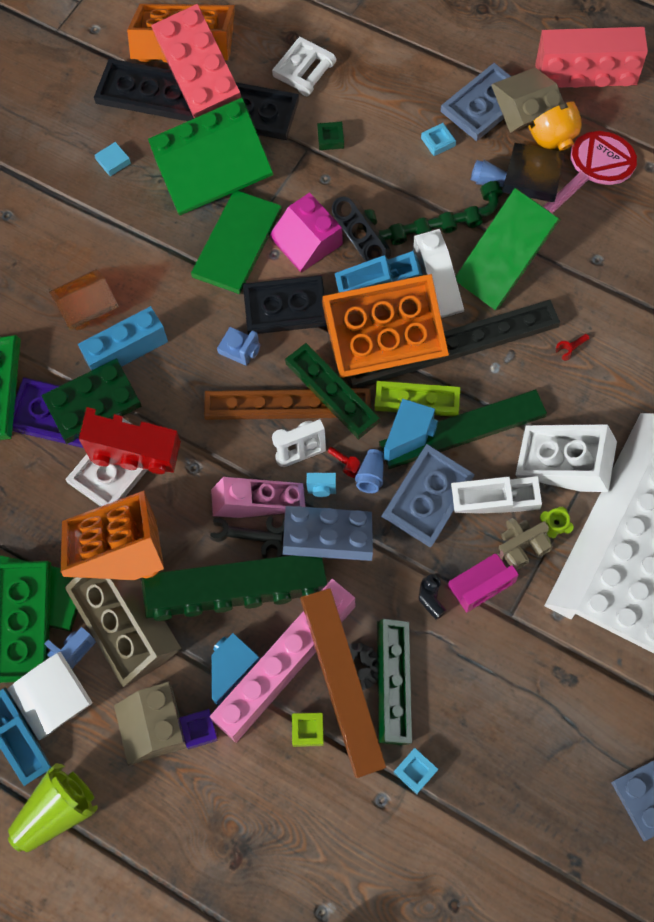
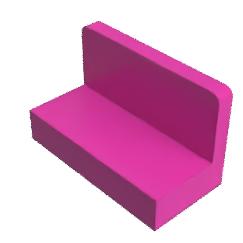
[448,554,519,613]

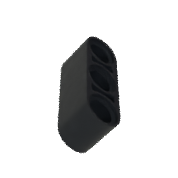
[332,197,391,262]

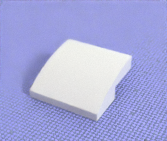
[7,652,93,740]

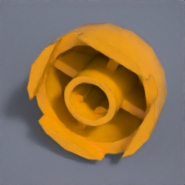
[528,102,582,151]

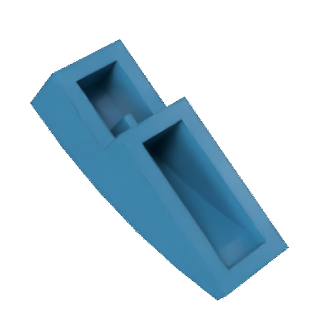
[335,251,423,293]
[0,687,51,786]

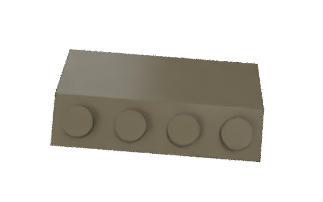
[65,577,181,687]

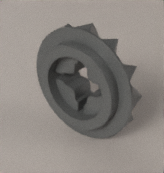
[348,642,378,691]

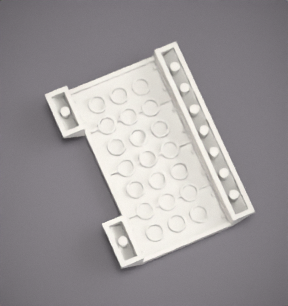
[544,413,654,653]

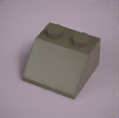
[491,67,566,133]
[114,682,187,766]

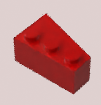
[79,407,181,474]

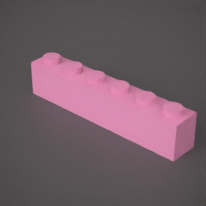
[210,579,355,743]

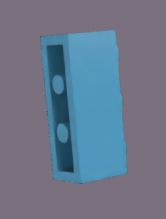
[78,306,168,371]

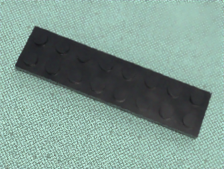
[94,58,299,140]

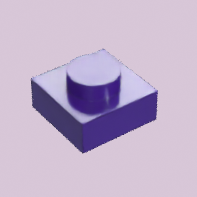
[179,709,218,750]

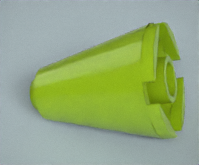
[8,763,98,852]

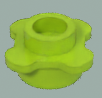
[540,507,574,538]

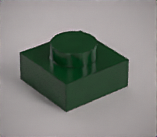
[317,121,344,151]

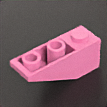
[211,477,305,518]

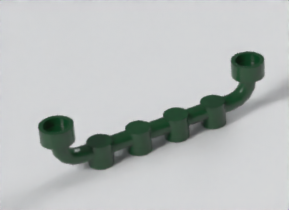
[358,181,503,245]

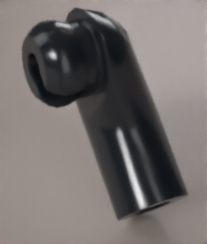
[418,574,447,620]

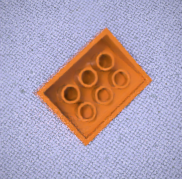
[127,4,235,62]
[322,274,449,378]
[61,491,164,580]

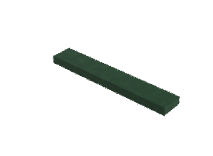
[379,389,547,469]

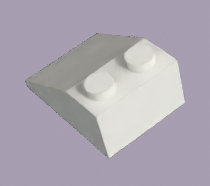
[516,424,617,492]

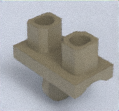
[497,518,553,570]

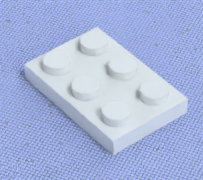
[65,415,148,506]

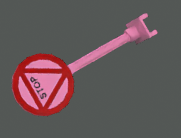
[543,131,637,213]

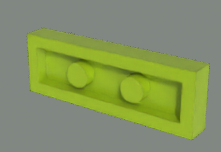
[375,381,460,417]

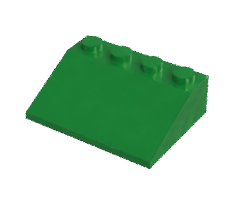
[148,98,274,216]

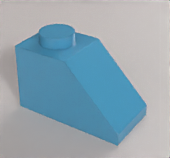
[384,399,438,461]
[212,633,260,706]

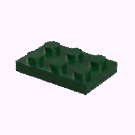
[41,358,142,444]

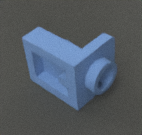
[217,327,260,366]
[44,627,96,669]

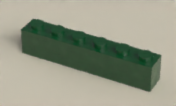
[141,555,327,621]

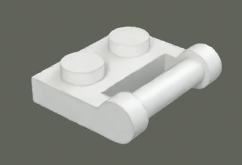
[272,37,337,97]
[272,419,326,467]

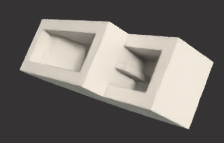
[451,476,542,513]

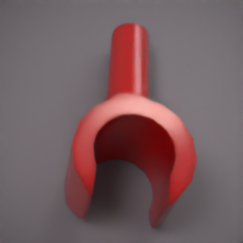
[556,334,590,361]
[328,447,361,478]

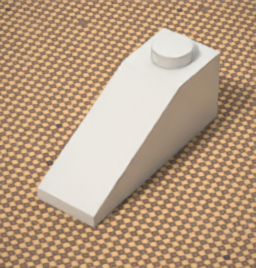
[413,229,464,318]

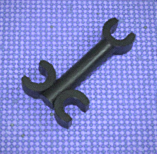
[210,516,285,558]

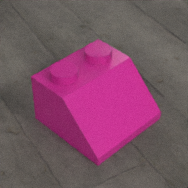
[270,192,343,273]

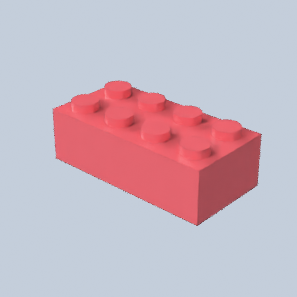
[151,4,242,118]
[535,27,648,88]

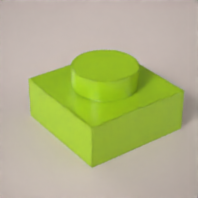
[292,713,324,747]

